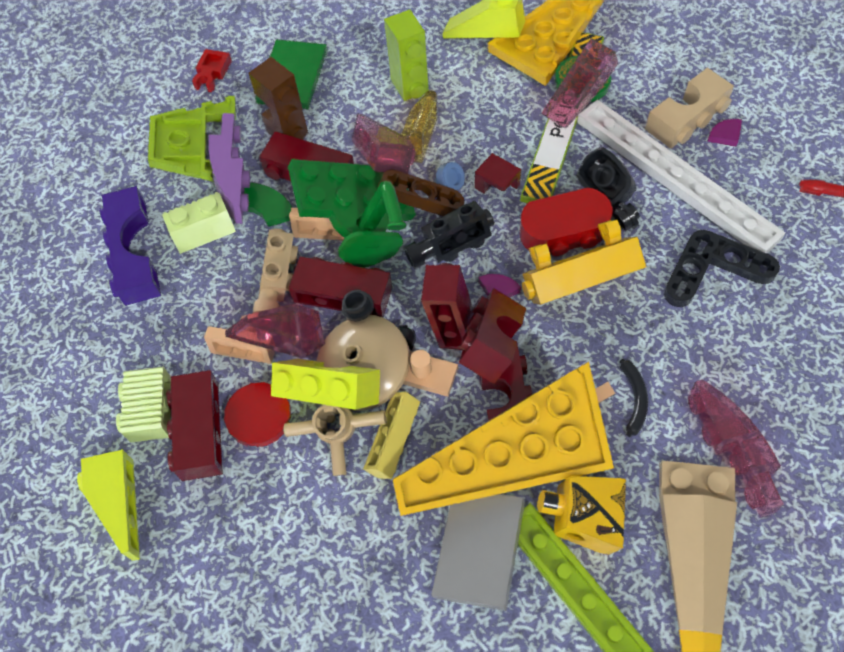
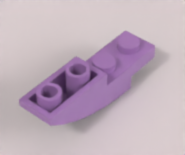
[209,113,250,224]

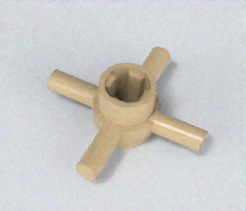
[284,405,387,476]

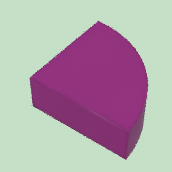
[707,119,742,147]
[478,274,521,298]

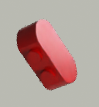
[520,188,612,256]

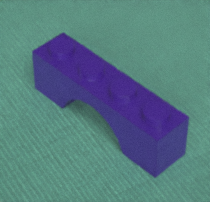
[99,186,161,306]

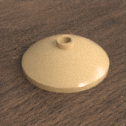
[317,315,410,411]

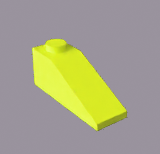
[442,0,525,38]
[77,449,140,561]

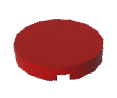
[224,382,291,447]

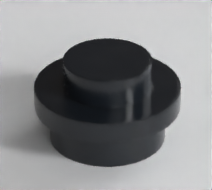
[612,202,640,231]
[342,290,374,322]

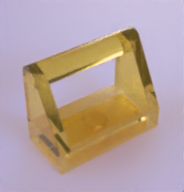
[395,90,437,163]

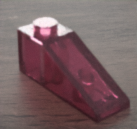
[542,38,618,129]
[352,113,416,174]
[225,303,325,358]

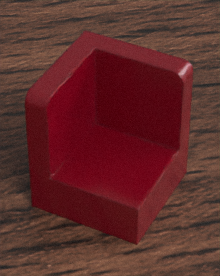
[475,153,521,194]

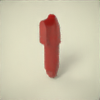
[799,179,844,198]

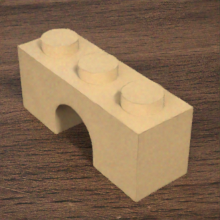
[645,67,734,149]

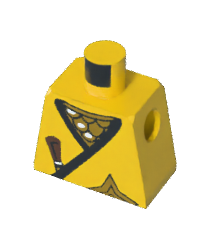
[537,476,626,555]

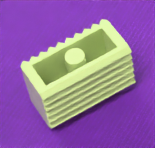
[162,192,236,254]
[116,366,171,443]

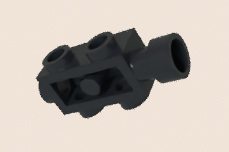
[403,200,495,269]

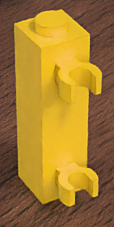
[522,220,646,305]

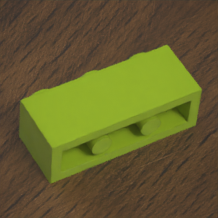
[384,9,429,101]

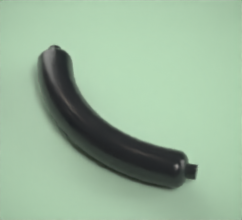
[620,359,648,437]

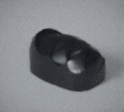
[576,147,636,207]

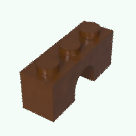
[248,57,308,140]

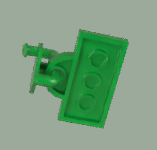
[288,159,416,268]

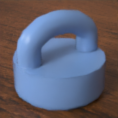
[434,162,465,191]

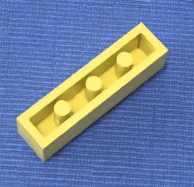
[363,391,420,479]

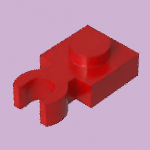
[192,49,232,93]

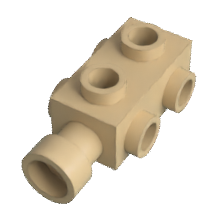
[252,229,298,321]

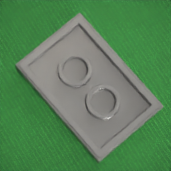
[431,494,525,611]

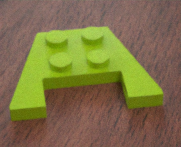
[148,96,236,182]

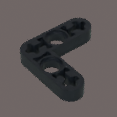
[664,230,780,307]

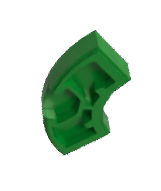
[244,183,292,227]

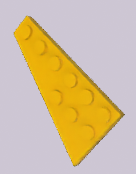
[487,0,605,86]
[393,362,614,516]

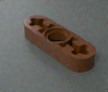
[378,170,465,216]

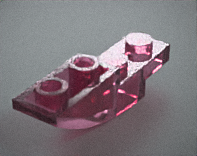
[688,379,784,518]

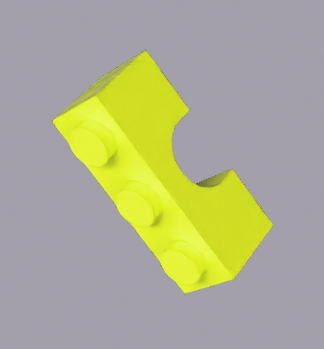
[271,359,380,410]

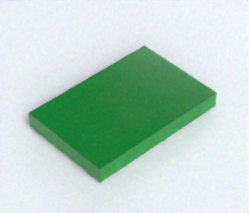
[255,39,328,109]

